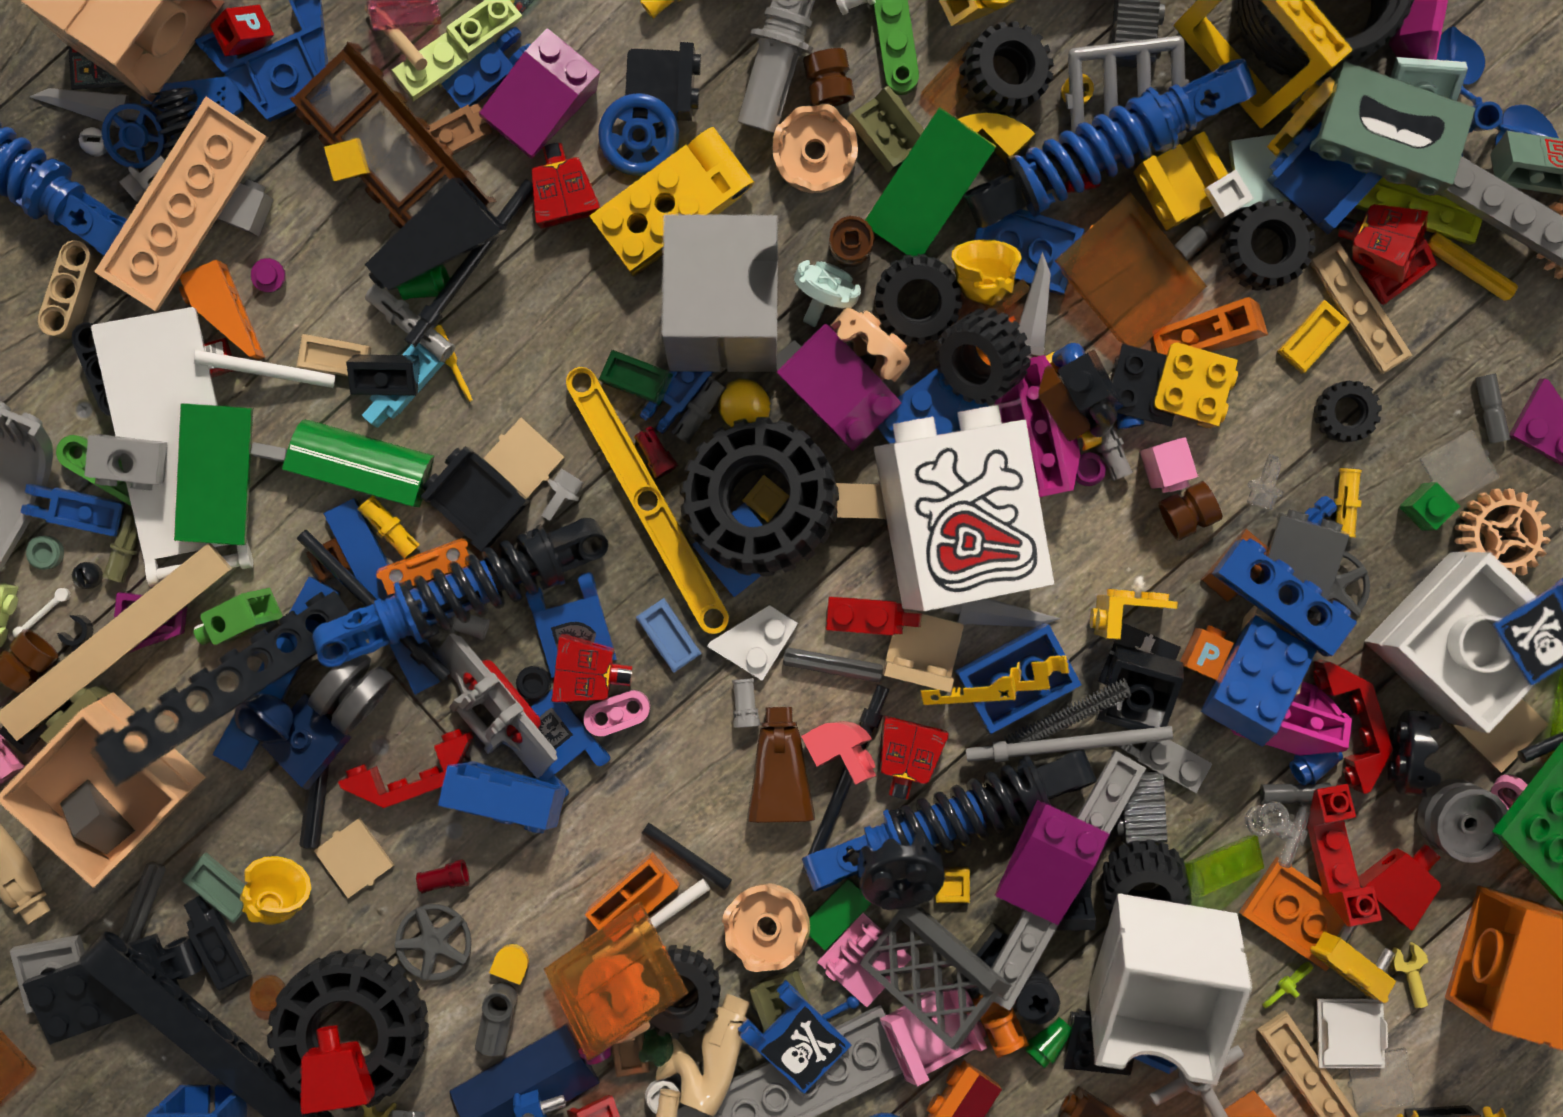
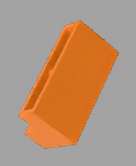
[585,852,680,942]

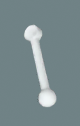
[12,588,70,638]

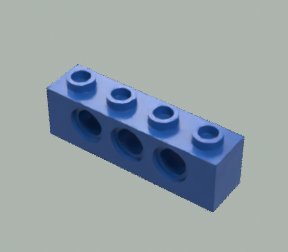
[1212,538,1357,656]

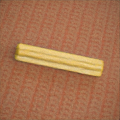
[1427,233,1518,301]

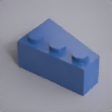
[438,761,567,833]

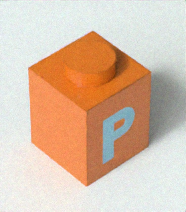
[1180,625,1234,680]

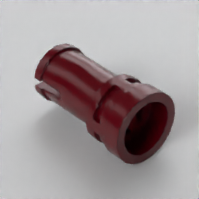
[634,426,679,479]
[416,859,470,894]

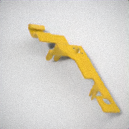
[921,656,1069,705]

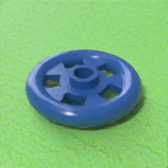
[598,93,680,177]

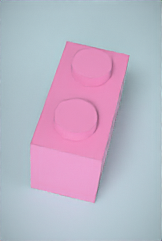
[1140,437,1198,493]

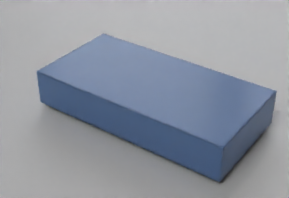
[636,598,702,673]

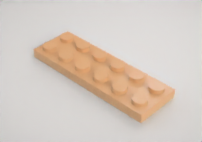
[94,97,268,311]

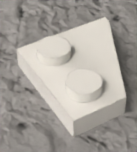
[707,605,798,681]

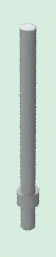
[966,726,1173,762]

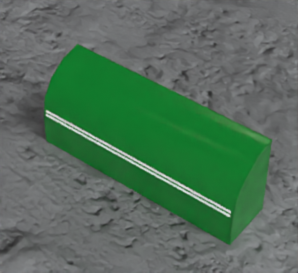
[282,419,435,507]

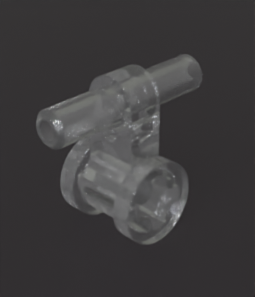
[1245,802,1311,868]

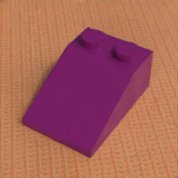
[479,28,600,159]
[777,323,901,451]
[994,800,1110,925]

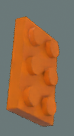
[1239,856,1345,972]

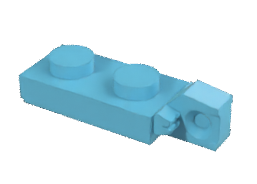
[362,343,444,428]

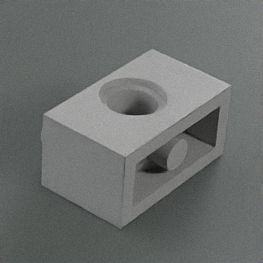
[84,434,167,490]

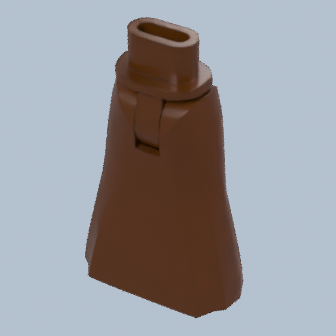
[747,707,815,823]

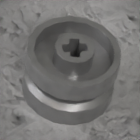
[307,654,395,735]
[1417,779,1508,863]

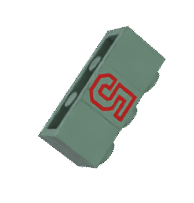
[1490,131,1563,195]

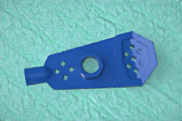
[141,76,244,116]

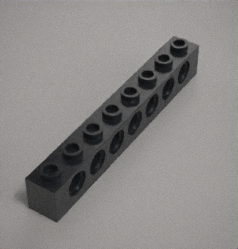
[91,591,350,787]

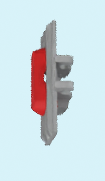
[435,633,558,779]

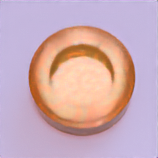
[250,975,285,1011]

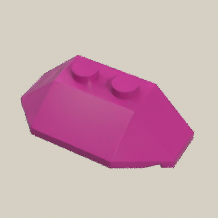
[1389,0,1448,60]
[994,355,1081,497]
[1230,681,1352,756]

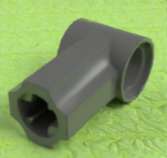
[475,982,517,1057]

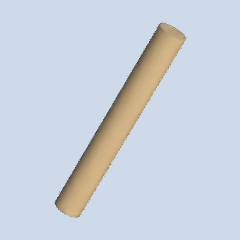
[365,1,427,70]

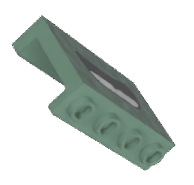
[1310,61,1475,196]

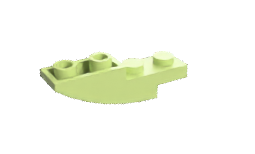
[392,0,522,102]

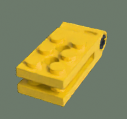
[590,127,755,277]

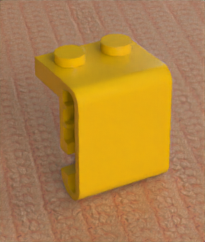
[1133,131,1228,231]

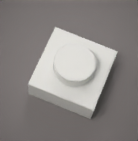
[1204,170,1254,219]

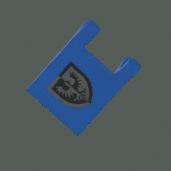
[526,572,617,678]
[531,689,611,798]

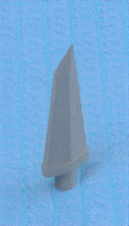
[30,88,140,128]
[1018,252,1051,359]
[942,598,1060,627]

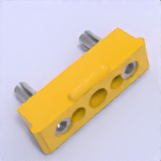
[1310,924,1396,1003]

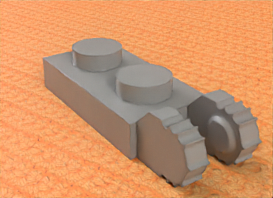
[1117,729,1212,793]

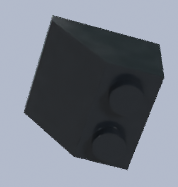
[1097,644,1184,730]

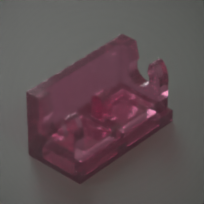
[366,0,441,31]

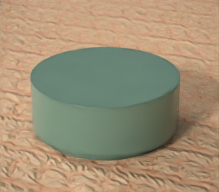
[26,536,64,569]

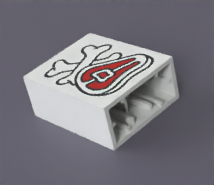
[874,405,1054,611]

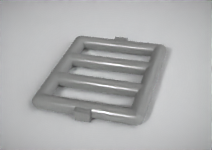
[1065,36,1190,140]

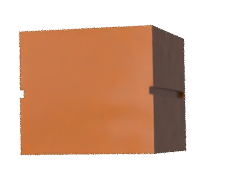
[1445,885,1563,1050]

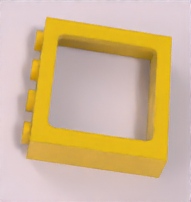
[1173,0,1353,128]

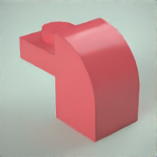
[801,721,876,785]

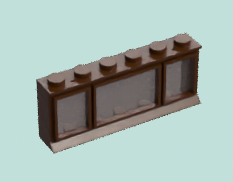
[290,42,497,229]

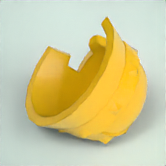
[952,239,1021,306]
[240,856,311,925]

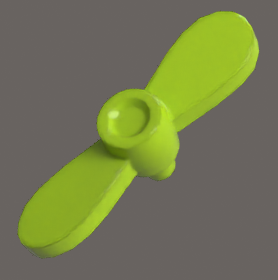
[1262,962,1314,1009]

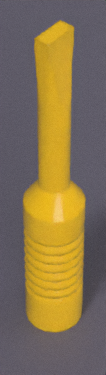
[433,325,473,402]

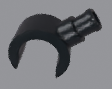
[57,615,93,652]

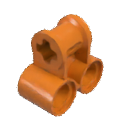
[972,995,1029,1058]

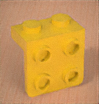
[1153,343,1238,429]
[1090,589,1178,639]

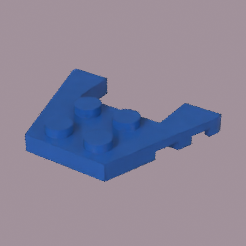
[195,0,332,122]

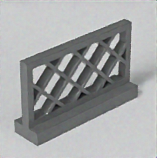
[859,905,1012,1051]

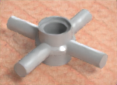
[1149,1045,1245,1117]

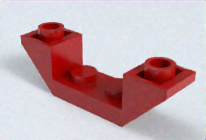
[1313,659,1393,794]
[338,729,474,808]
[1307,784,1382,927]

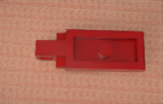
[826,596,922,635]

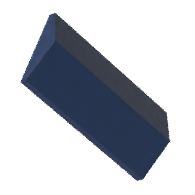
[449,1023,600,1117]

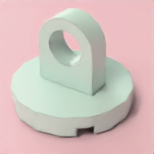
[794,260,861,327]

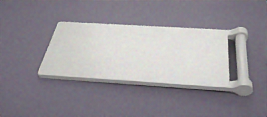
[91,307,253,587]

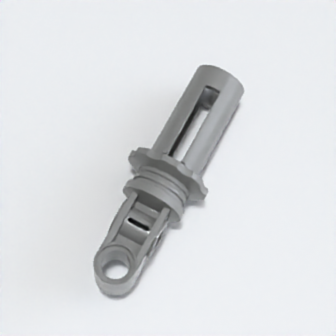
[737,0,815,133]

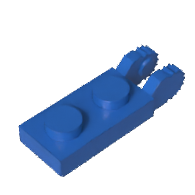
[441,27,531,108]
[640,371,714,433]
[21,484,125,537]

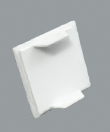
[1317,999,1388,1068]

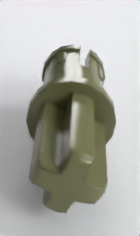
[102,514,138,583]

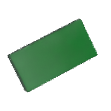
[809,877,872,950]

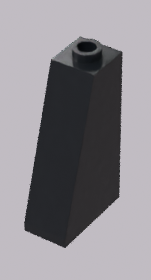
[364,178,508,290]

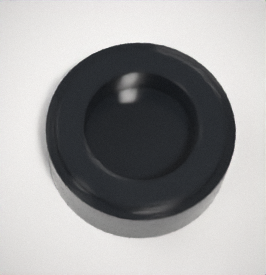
[516,665,551,700]

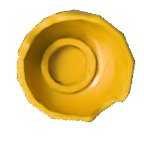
[718,378,771,427]

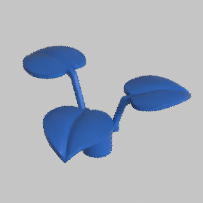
[1436,26,1559,157]

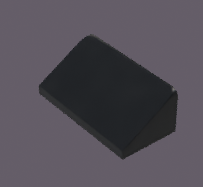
[346,354,420,396]

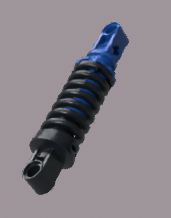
[312,518,609,667]
[801,749,1097,892]

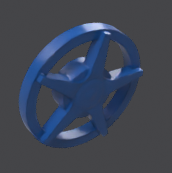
[102,103,167,169]

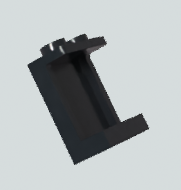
[420,446,531,552]

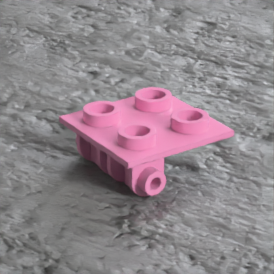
[817,913,911,1007]

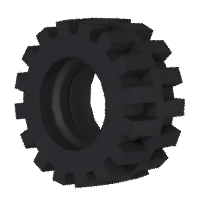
[1314,380,1382,443]

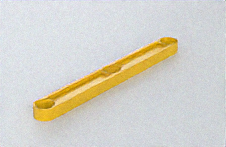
[566,367,729,634]

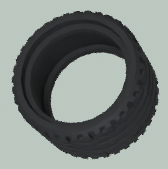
[1235,0,1414,81]

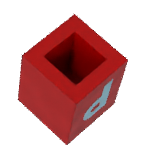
[210,4,274,56]

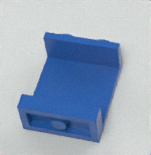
[1267,122,1382,235]

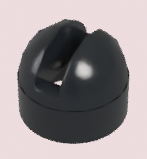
[71,562,103,589]

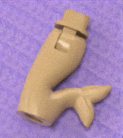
[0,823,51,925]
[655,994,750,1117]

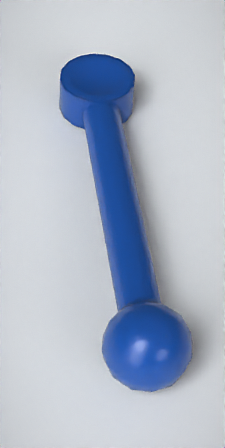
[822,995,860,1020]

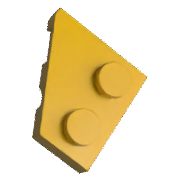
[1267,76,1335,156]

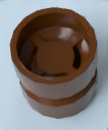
[803,48,855,107]
[828,216,874,267]
[1158,481,1223,541]
[0,629,59,693]

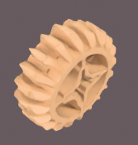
[1454,488,1551,576]

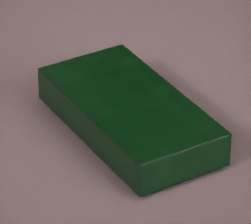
[599,350,673,405]

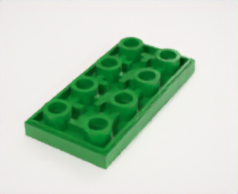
[865,107,997,256]
[174,403,253,545]

